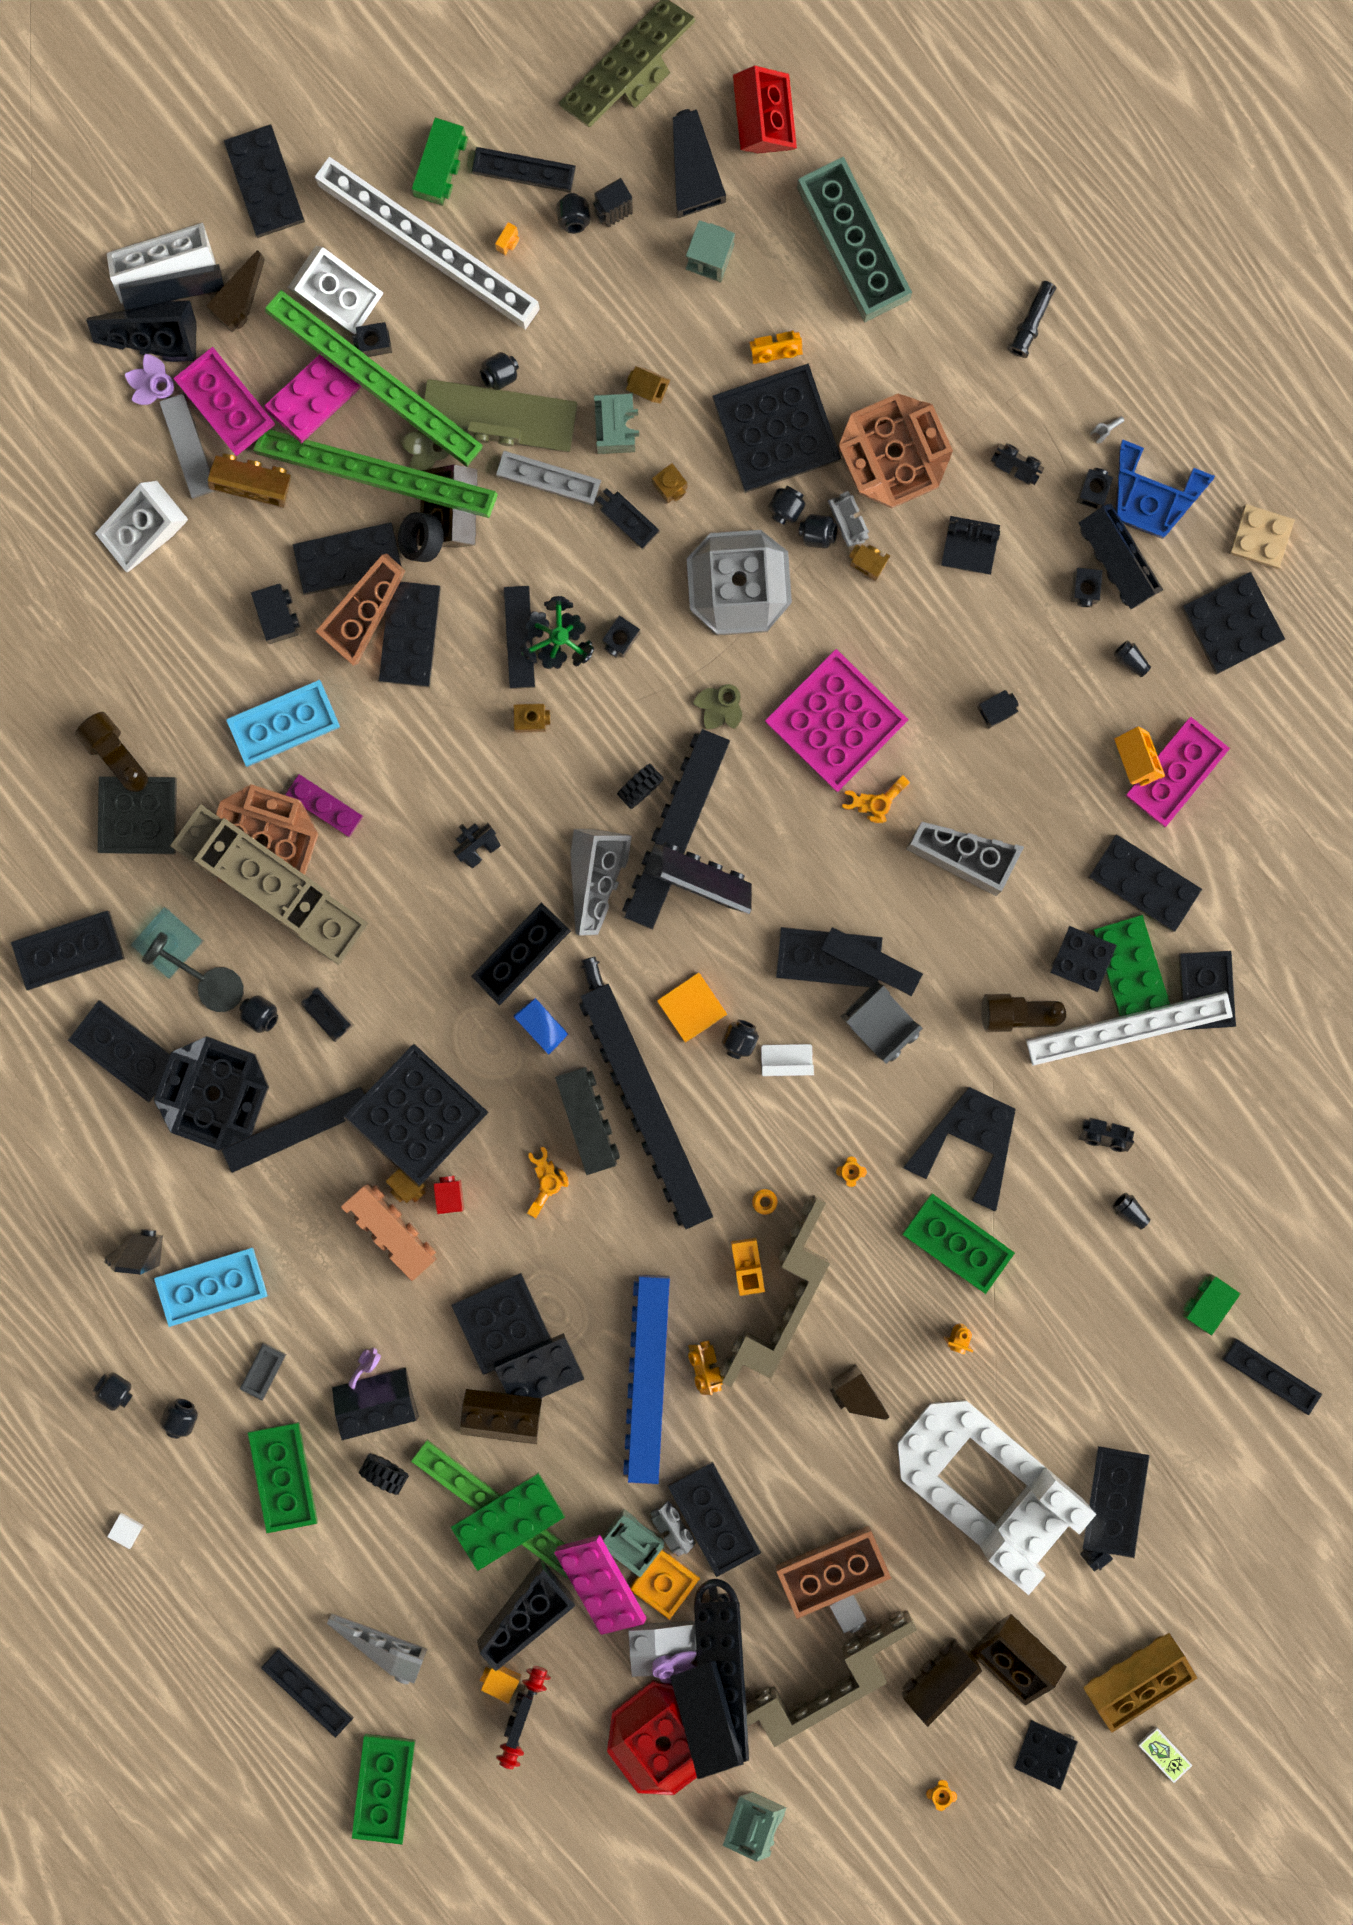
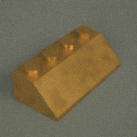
[1083,1633,1198,1733]

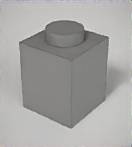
[829,1595,867,1633]

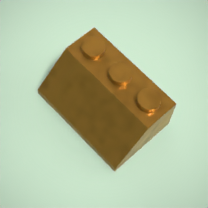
[208,453,291,508]

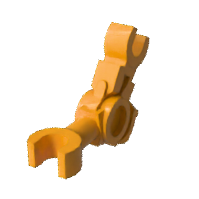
[842,775,910,823]
[527,1147,569,1219]

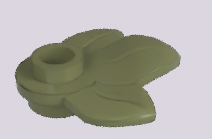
[400,430,449,471]
[693,684,742,729]

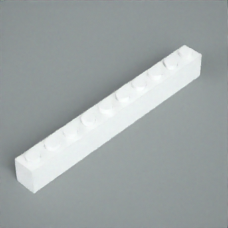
[315,157,540,330]

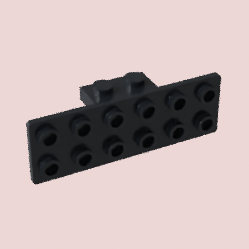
[694,1601,749,1762]

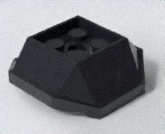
[154,1036,269,1150]

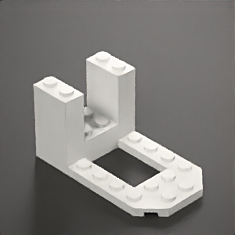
[897,1400,1096,1595]

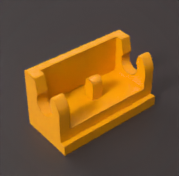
[1114,726,1165,786]

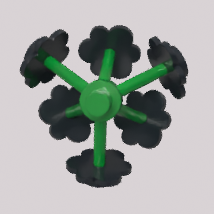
[521,596,594,669]

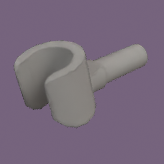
[1090,416,1124,444]

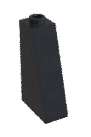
[673,109,726,219]

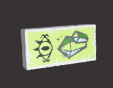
[1137,1726,1192,1783]

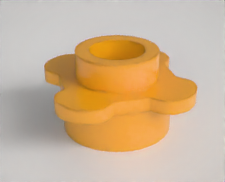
[836,1156,867,1187]
[926,1780,957,1811]

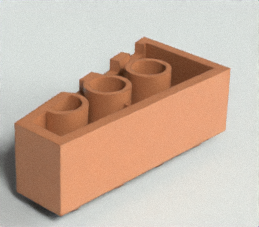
[315,554,405,666]

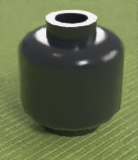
[556,193,591,234]
[480,352,519,390]
[768,485,806,525]
[799,514,838,549]
[239,995,278,1033]
[722,1019,759,1059]
[93,1372,133,1411]
[160,1399,198,1439]

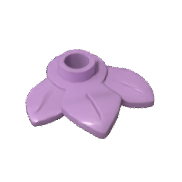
[125,354,174,405]
[349,1347,381,1389]
[652,1651,697,1684]

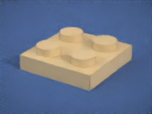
[1229,504,1295,569]

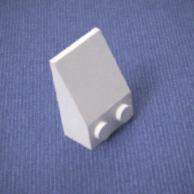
[287,246,383,335]
[95,481,188,572]

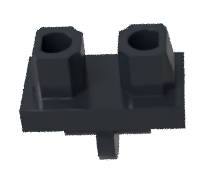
[453,823,501,868]

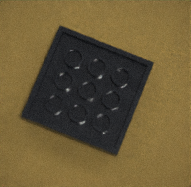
[712,363,841,493]
[344,1043,489,1187]

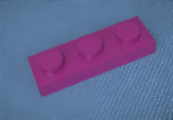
[285,774,364,837]

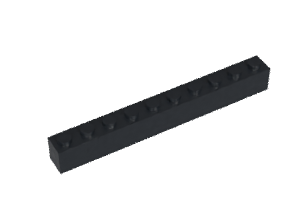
[578,984,713,1230]

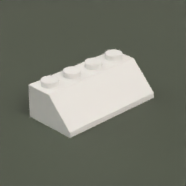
[107,223,216,303]

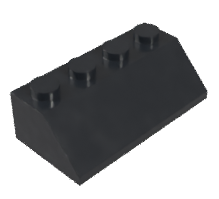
[643,842,752,914]
[471,902,571,1006]

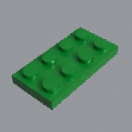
[1093,915,1170,1017]
[902,1193,1015,1294]
[248,1422,318,1534]
[451,1472,565,1571]
[352,1734,416,1845]

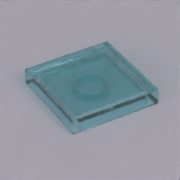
[131,907,204,979]

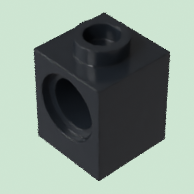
[352,322,392,357]
[1076,468,1113,510]
[1071,568,1103,608]
[602,615,641,658]
[977,690,1019,729]

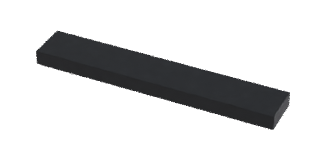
[221,1087,365,1173]

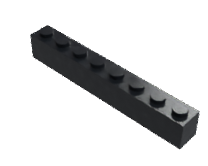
[622,729,730,930]

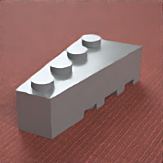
[906,822,1024,896]

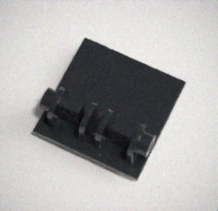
[941,516,1000,575]
[1050,926,1117,992]
[1014,1720,1078,1790]

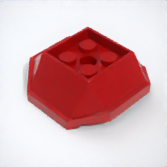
[607,1680,697,1795]

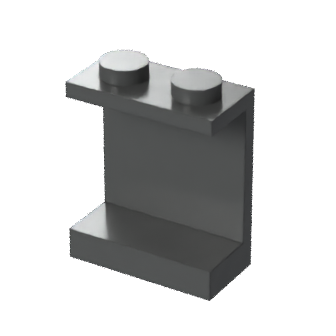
[840,981,923,1064]

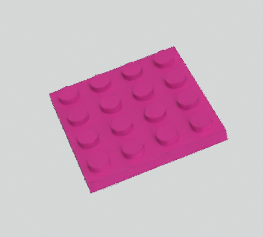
[765,649,909,793]

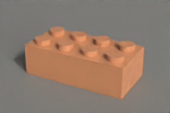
[775,1526,891,1619]

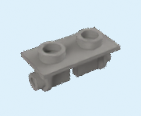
[828,491,869,547]
[650,1501,696,1557]

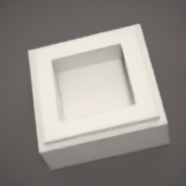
[108,1513,144,1549]

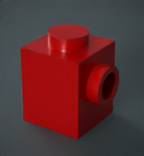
[434,1175,465,1214]

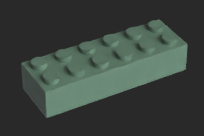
[797,156,912,323]

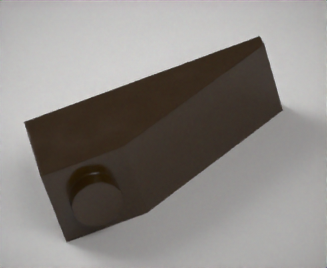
[206,250,265,332]

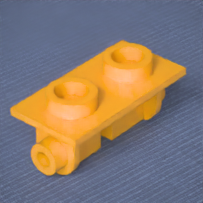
[749,330,803,364]
[943,1323,973,1354]
[688,1340,723,1395]

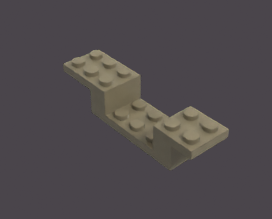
[170,804,368,965]
[719,1195,830,1387]
[746,1611,917,1747]

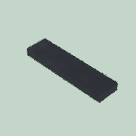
[472,147,576,193]
[118,264,224,310]
[504,586,535,689]
[820,927,923,996]
[1222,1338,1322,1415]
[261,1647,354,1738]

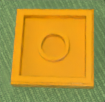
[657,973,727,1043]
[629,1549,700,1620]

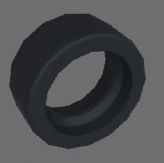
[398,512,444,563]

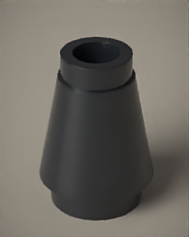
[1114,640,1151,677]
[1113,1193,1151,1230]

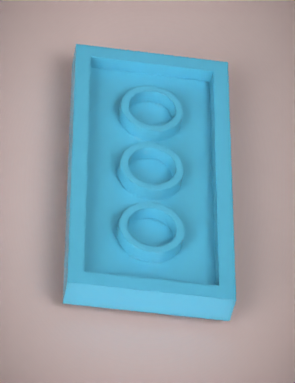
[226,680,341,767]
[154,1247,268,1327]

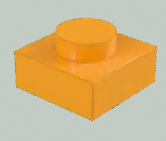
[495,222,519,256]

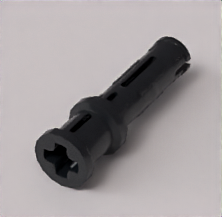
[1007,281,1057,358]

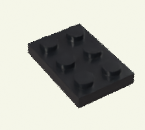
[1179,951,1236,1030]
[494,1333,584,1398]

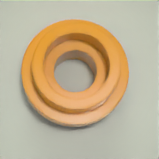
[752,1189,778,1215]

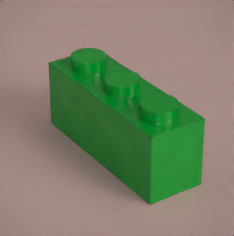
[412,117,468,206]

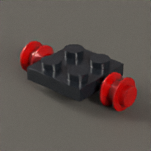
[496,1666,551,1770]

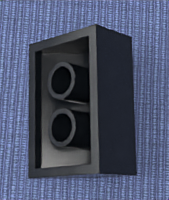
[332,1367,419,1441]

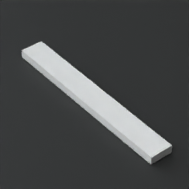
[1026,991,1233,1066]

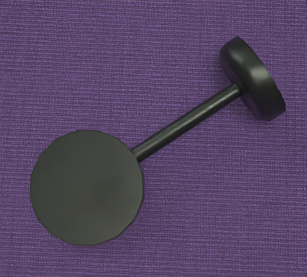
[142,931,244,1012]

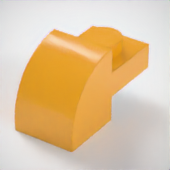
[731,1238,765,1296]

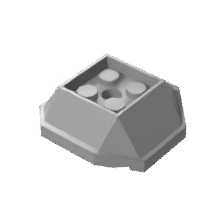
[687,530,792,635]

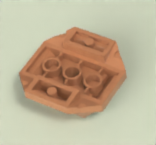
[838,393,953,509]
[216,784,319,884]

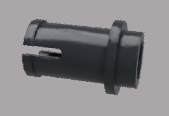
[580,956,604,990]

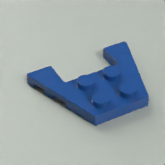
[1116,440,1215,539]

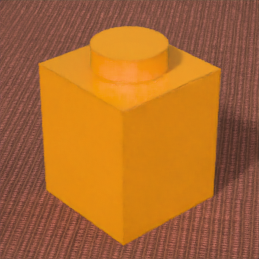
[479,1666,521,1704]

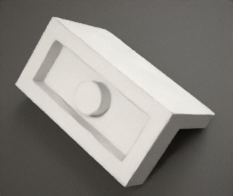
[761,1044,814,1076]

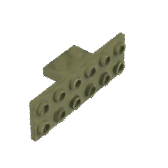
[559,0,696,127]
[424,379,577,452]

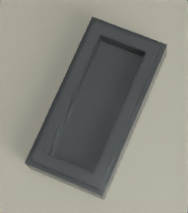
[240,1343,287,1401]

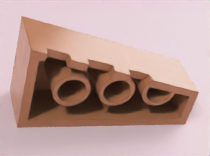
[341,1183,437,1281]

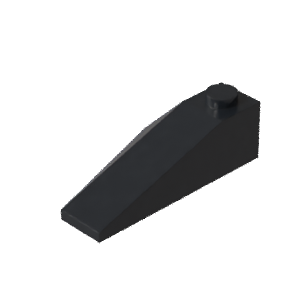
[86,301,197,362]
[104,1229,163,1275]

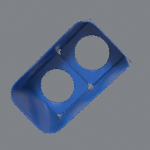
[513,998,569,1055]

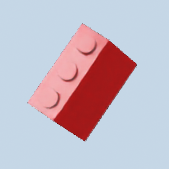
[733,65,797,154]

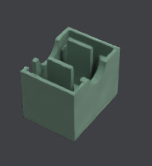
[686,220,735,282]
[594,394,639,454]
[601,1509,664,1577]
[723,1792,787,1862]

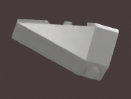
[570,829,632,935]
[327,1614,427,1684]
[629,1621,697,1677]

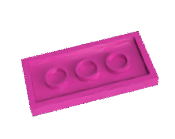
[173,347,276,456]
[264,354,362,444]
[1125,716,1230,828]
[554,1535,647,1635]

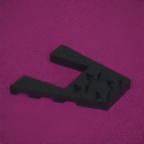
[903,1087,1016,1212]

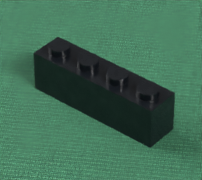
[1078,503,1163,609]

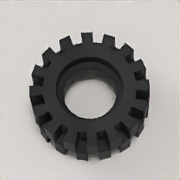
[617,763,664,809]
[358,1453,409,1495]

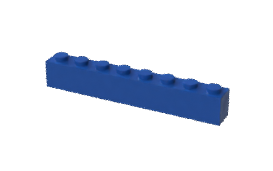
[623,1275,670,1484]

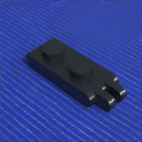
[596,488,660,550]

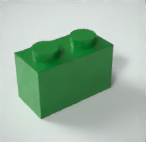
[1182,1274,1241,1336]

